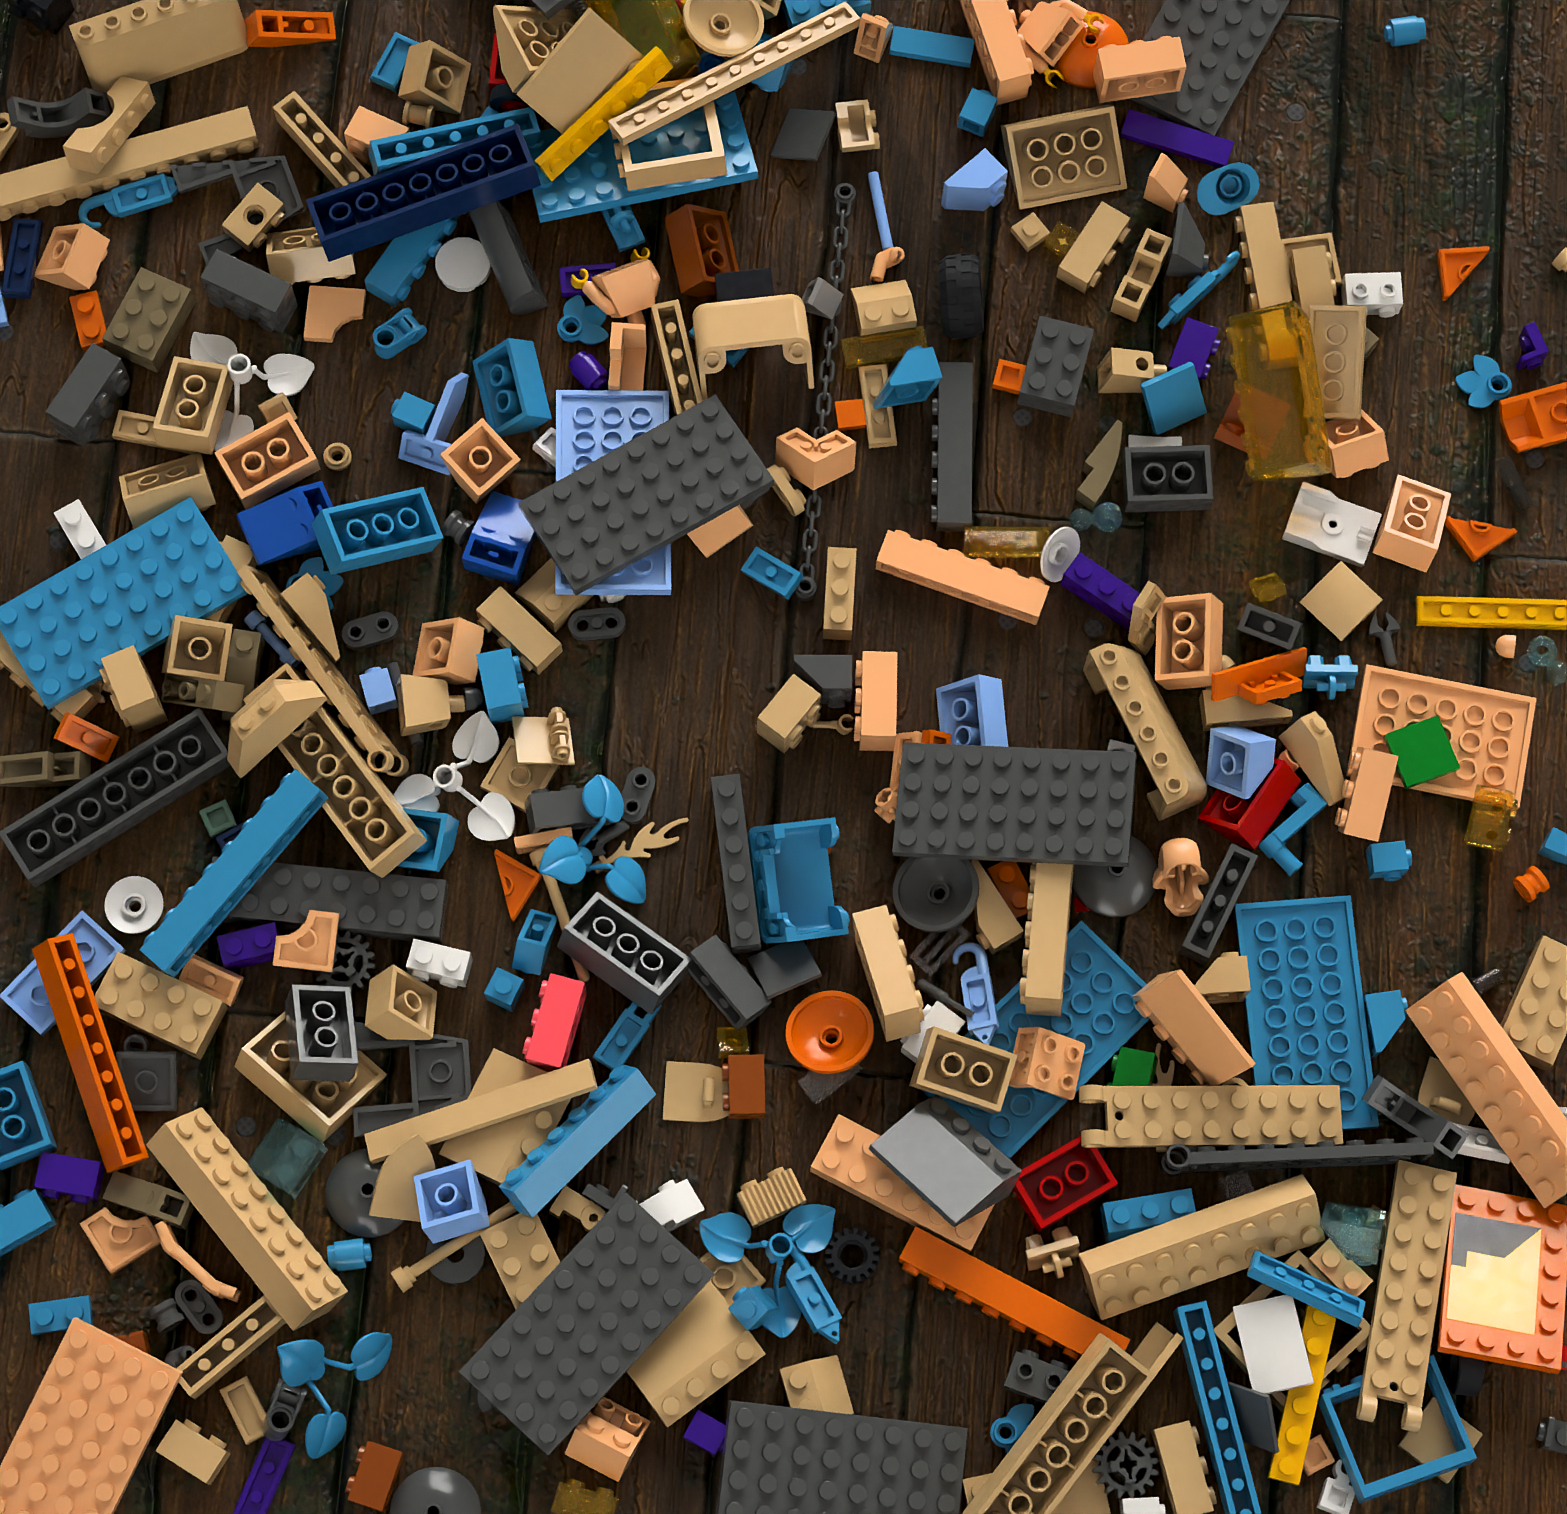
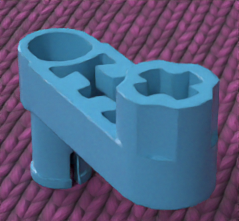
[1258,782,1327,877]

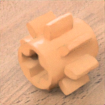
[874,786,899,824]

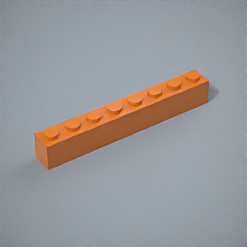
[32,933,149,1173]
[898,1226,1130,1362]

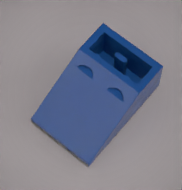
[236,481,333,566]
[462,491,536,586]

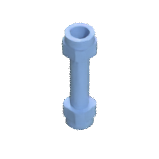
[244,610,302,668]

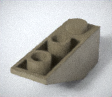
[161,674,245,713]
[102,1171,195,1230]

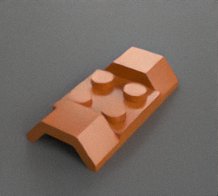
[1499,382,1567,453]

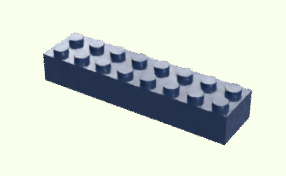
[306,124,541,262]

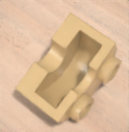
[835,99,880,152]

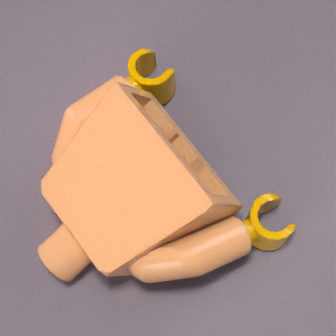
[1018,0,1104,88]
[571,247,660,325]

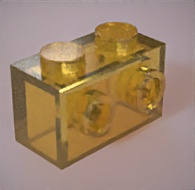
[1464,784,1518,852]
[551,1478,620,1514]

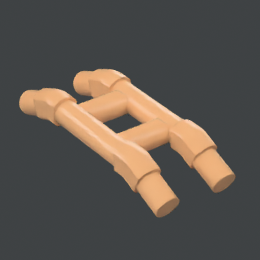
[155,1221,242,1303]

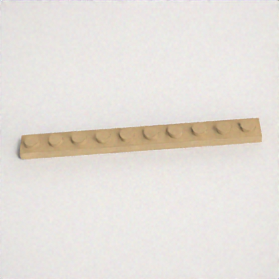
[608,1,860,146]

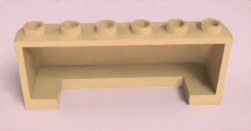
[69,0,248,98]
[1083,643,1207,821]

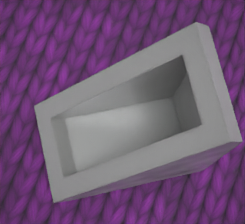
[802,277,844,320]

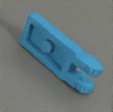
[593,1002,662,1071]

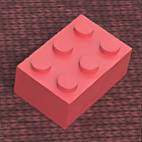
[522,973,587,1072]

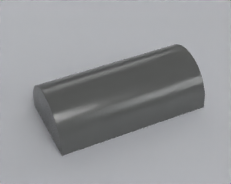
[469,201,549,315]

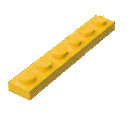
[534,46,673,182]
[1268,1304,1336,1486]

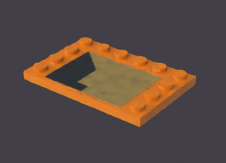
[1437,1184,1567,1374]

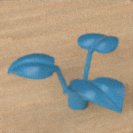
[538,774,646,904]
[699,1204,836,1338]
[277,1332,392,1459]

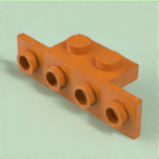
[1211,647,1307,705]

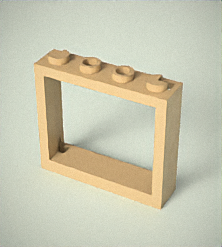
[611,77,727,191]
[1214,1249,1371,1412]

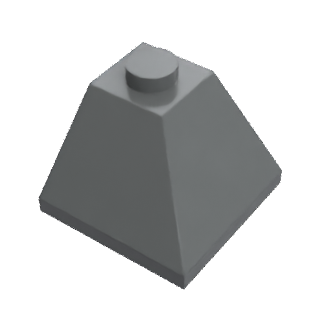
[1166,202,1209,279]

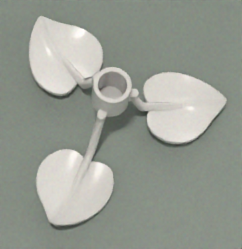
[190,332,315,451]
[393,711,515,841]

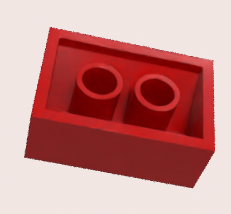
[1198,758,1302,850]

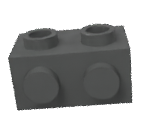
[1002,1349,1070,1404]

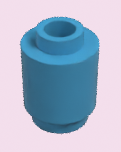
[1384,15,1426,47]
[327,1238,372,1272]

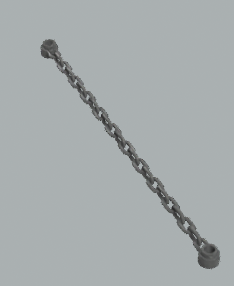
[794,183,856,601]

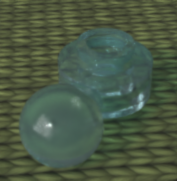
[1070,502,1122,532]
[1528,636,1567,684]

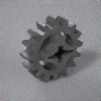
[312,931,376,995]
[1092,1432,1159,1499]

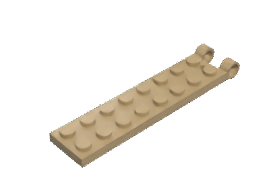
[237,565,409,777]
[1079,1085,1343,1148]
[1356,1160,1457,1433]

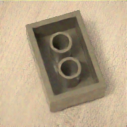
[102,267,196,373]

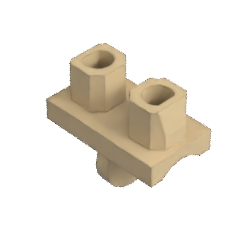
[1025,1226,1080,1279]

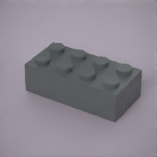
[557,892,692,1015]

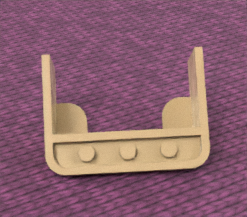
[692,294,814,401]

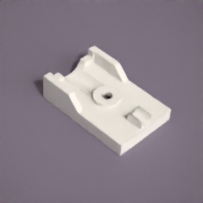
[1282,482,1382,568]

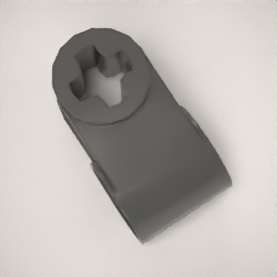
[262,1378,308,1441]

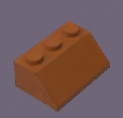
[664,204,739,298]

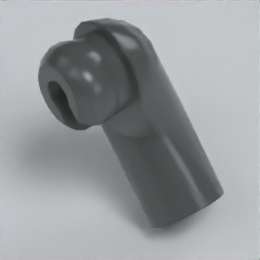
[164,1345,196,1368]

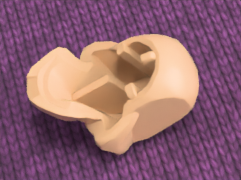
[1152,838,1209,917]

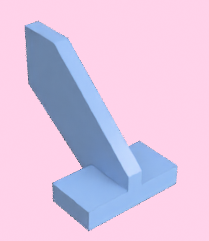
[398,372,469,475]

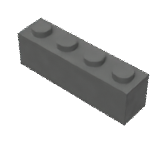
[1178,843,1258,966]

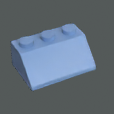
[936,674,1008,747]

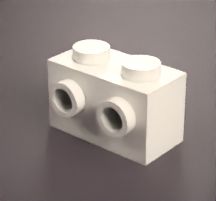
[1341,272,1403,318]
[406,939,473,988]

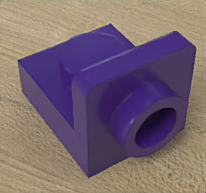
[1516,322,1549,370]

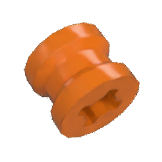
[1513,866,1550,903]

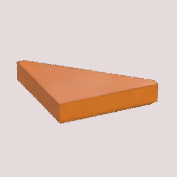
[1437,246,1490,301]
[1444,516,1517,563]
[494,849,543,923]

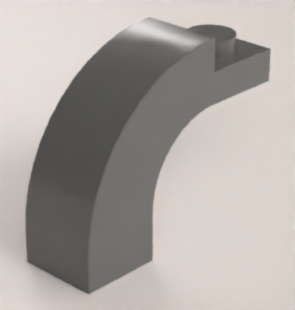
[6,88,111,138]
[1361,1075,1469,1159]

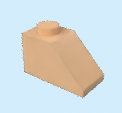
[1143,153,1189,213]

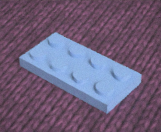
[0,910,126,1037]

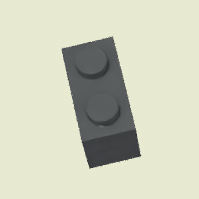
[1237,603,1303,650]

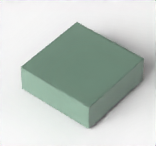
[199,799,237,839]

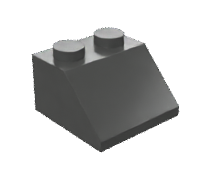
[793,655,852,708]

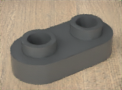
[568,607,626,641]
[342,611,399,651]
[621,767,656,825]
[175,1280,224,1335]

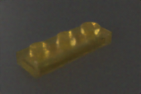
[841,326,928,369]
[963,526,1050,557]

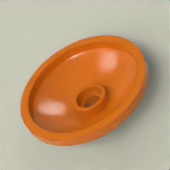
[1051,11,1129,89]
[786,991,874,1074]

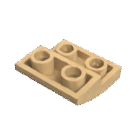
[1300,561,1383,641]

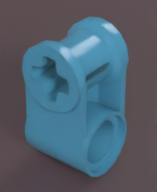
[373,307,427,359]

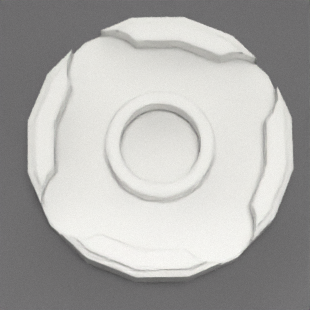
[435,237,491,292]

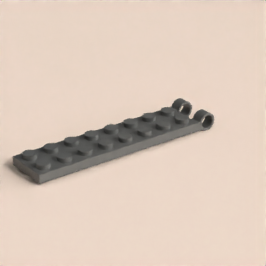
[1160,1137,1434,1177]

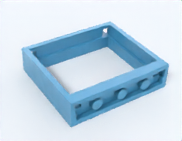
[1318,1355,1477,1504]

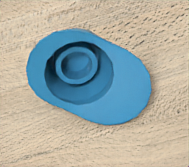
[1197,162,1260,215]

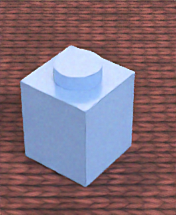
[359,667,398,715]

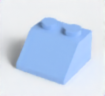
[941,148,1008,211]
[1206,725,1276,799]
[413,1160,490,1244]

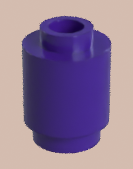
[568,351,609,390]

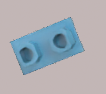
[601,205,645,252]
[1302,655,1358,700]

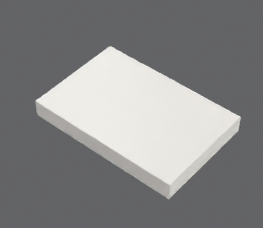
[1233,1295,1314,1395]

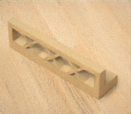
[1110,1322,1184,1436]

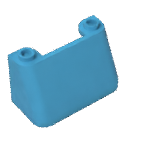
[748,817,850,943]

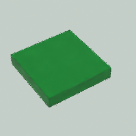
[1383,715,1460,789]

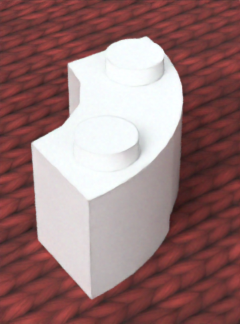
[636,1179,705,1232]

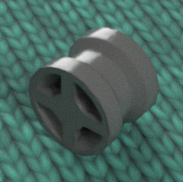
[441,510,476,546]
[148,1298,186,1335]

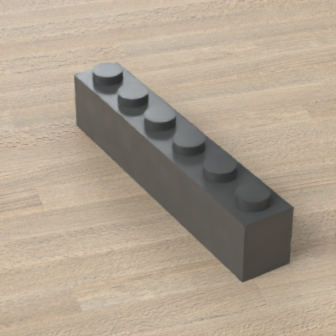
[931,362,973,532]
[711,774,761,954]

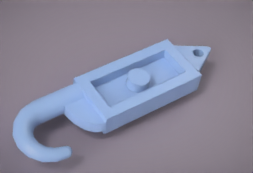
[953,942,999,1045]

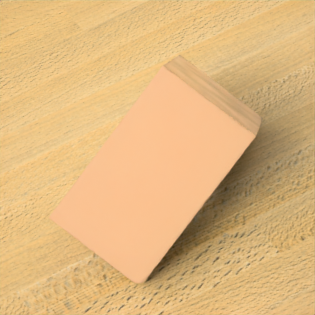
[608,322,647,391]
[775,428,856,490]

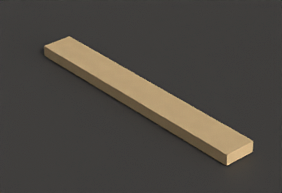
[364,1059,598,1164]

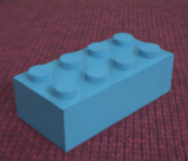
[311,487,444,575]

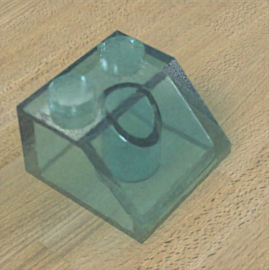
[248,1117,328,1200]
[1320,1202,1386,1266]

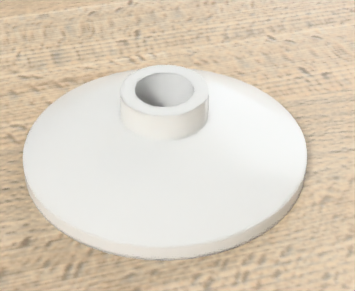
[1040,527,1080,582]
[104,876,164,934]

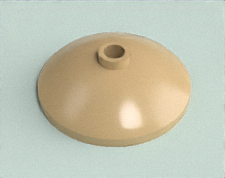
[683,0,764,57]

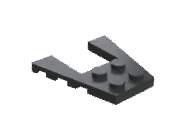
[170,155,304,266]
[353,1020,472,1139]

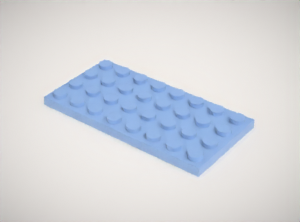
[555,390,671,595]

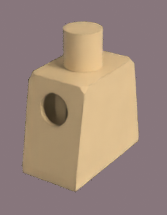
[1097,347,1167,393]
[396,674,465,736]

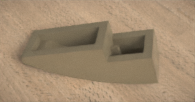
[1075,419,1122,512]
[0,751,91,787]

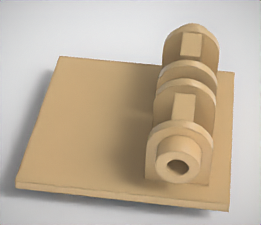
[512,707,575,765]

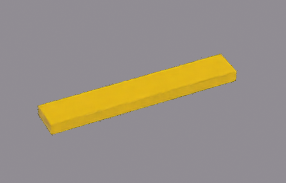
[1416,596,1567,630]

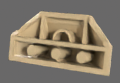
[227,679,328,778]

